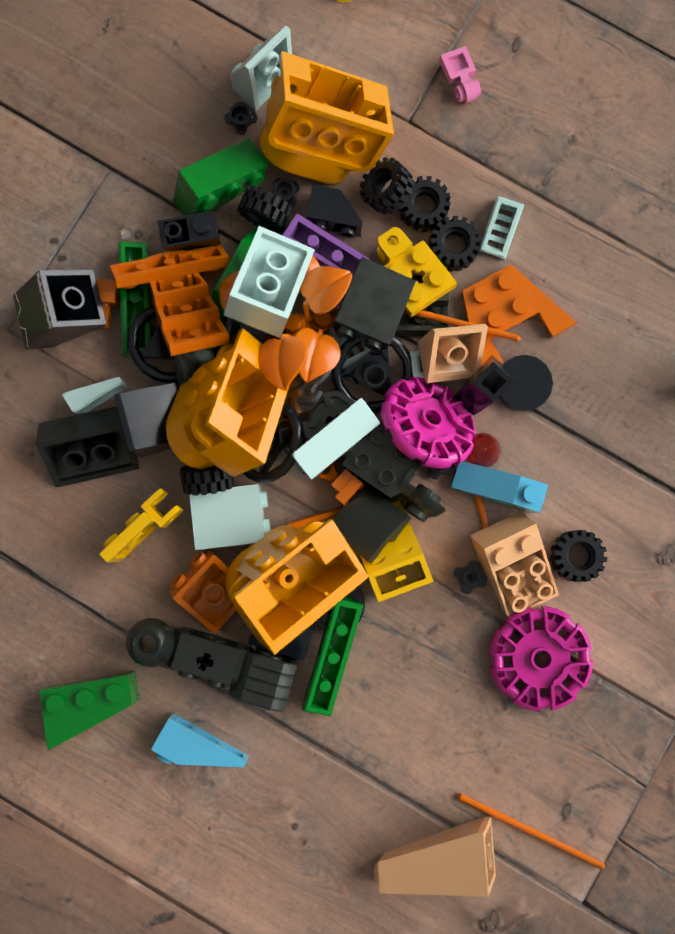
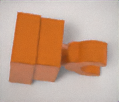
[96,278,119,328]
[318,463,365,506]

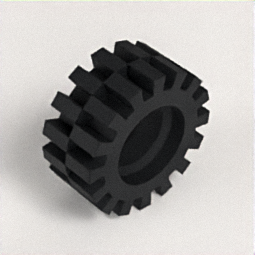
[359,157,414,215]
[399,176,451,232]
[237,186,292,233]
[429,216,482,272]
[180,465,235,496]
[550,530,607,582]

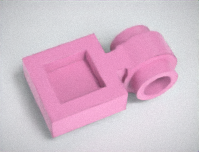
[439,46,481,104]

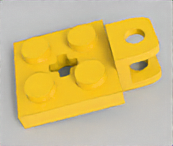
[377,227,457,318]
[99,488,184,563]

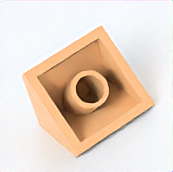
[417,324,488,383]

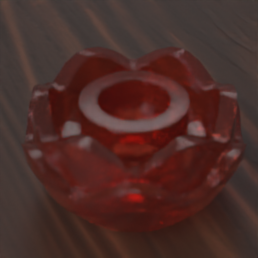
[467,433,501,467]

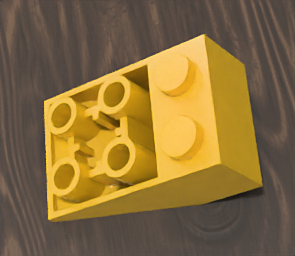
[360,500,434,603]

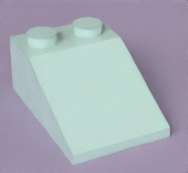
[230,25,292,111]
[224,226,315,338]

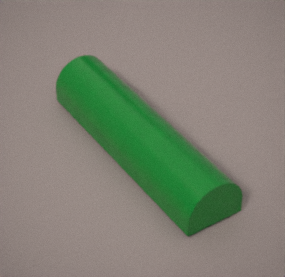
[118,241,151,357]
[301,596,364,717]

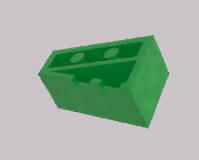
[173,137,268,216]
[39,671,140,751]

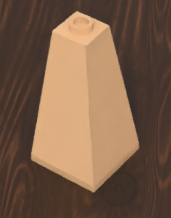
[374,816,496,897]

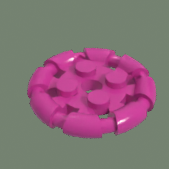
[381,377,476,469]
[488,606,593,712]

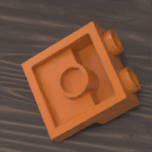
[169,549,236,634]

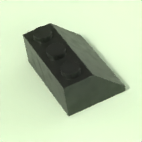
[36,406,139,488]

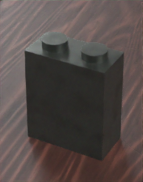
[331,257,416,351]

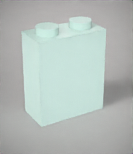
[189,484,271,550]

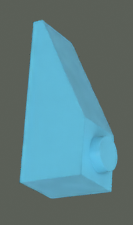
[450,461,548,513]
[151,713,249,767]

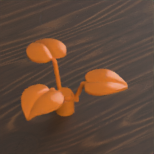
[295,256,340,383]
[219,266,352,391]

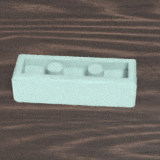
[292,398,380,480]

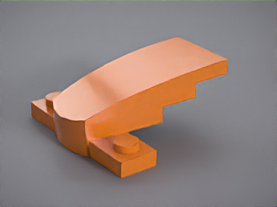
[110,245,230,356]

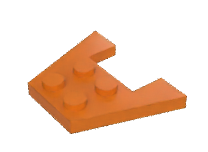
[461,264,577,366]

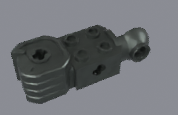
[301,390,446,523]
[126,618,298,712]

